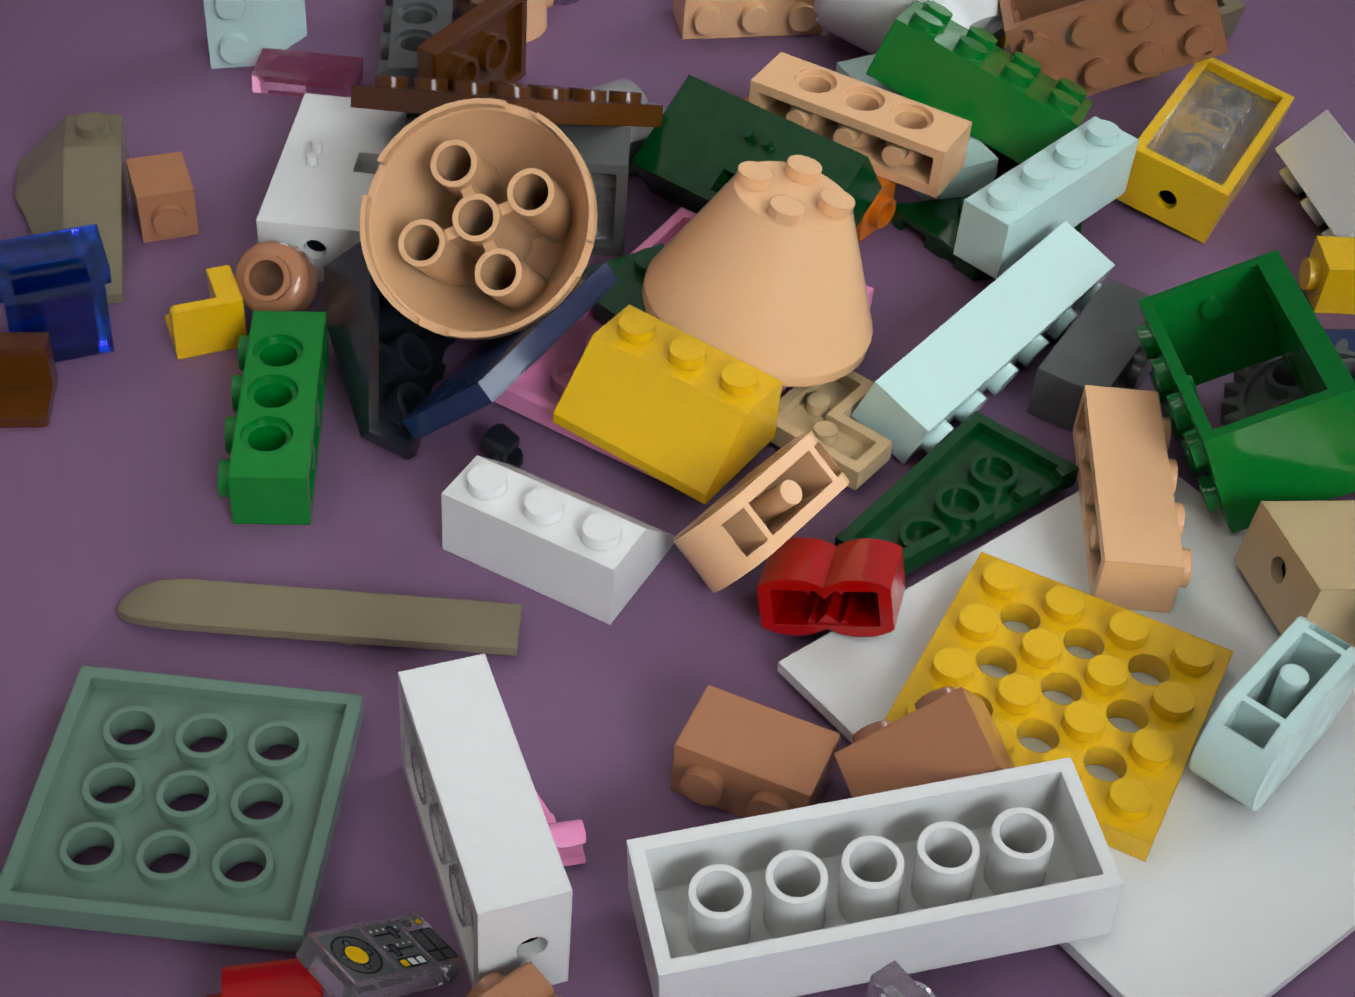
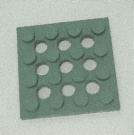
[0,665,365,953]

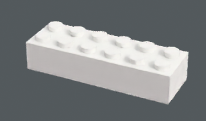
[626,757,1124,997]

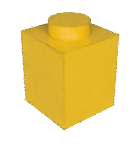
[1299,236,1355,315]

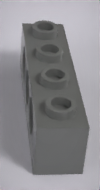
[378,0,455,88]

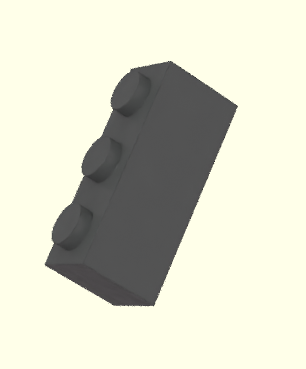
[1027,278,1155,432]

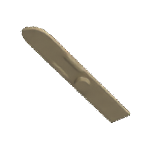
[117,578,523,656]

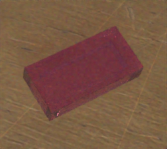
[251,48,363,97]

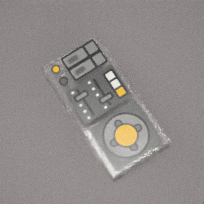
[296,911,466,997]

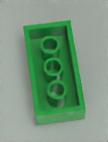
[866,0,1094,164]

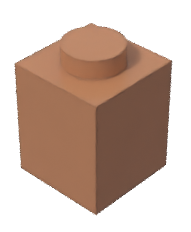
[126,151,199,243]

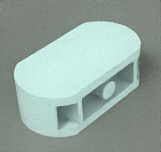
[1189,616,1355,811]

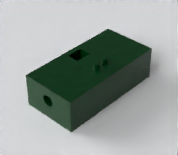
[631,75,882,227]

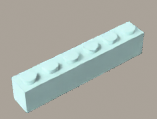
[851,221,1115,465]

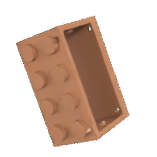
[1000,0,1229,97]

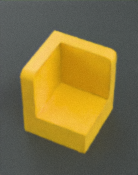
[165,265,247,360]

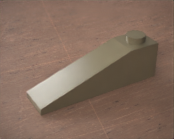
[15,111,130,306]

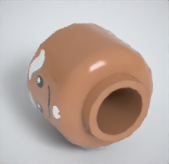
[234,241,319,311]

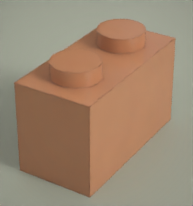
[670,685,841,818]
[834,686,1014,798]

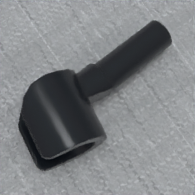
[480,423,523,468]

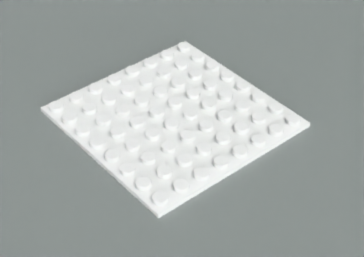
[777,476,1355,997]

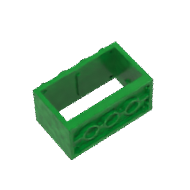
[1135,249,1355,534]

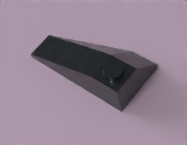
[323,241,456,460]

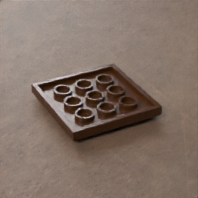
[351,75,663,127]

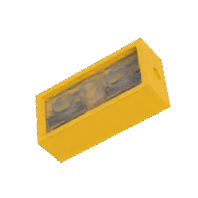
[1116,57,1295,244]

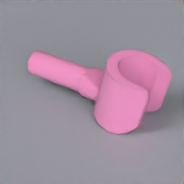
[536,791,586,867]

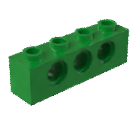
[218,310,329,525]

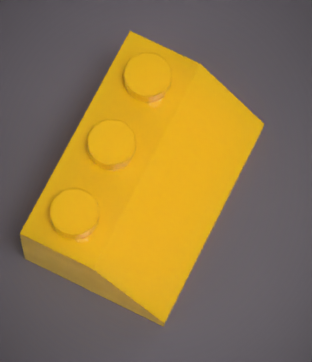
[553,304,783,504]

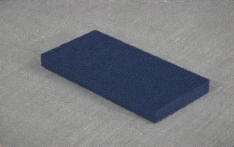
[402,262,618,438]

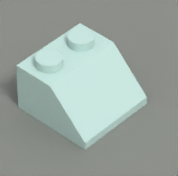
[203,0,307,69]

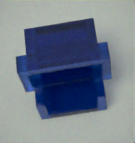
[0,224,114,363]

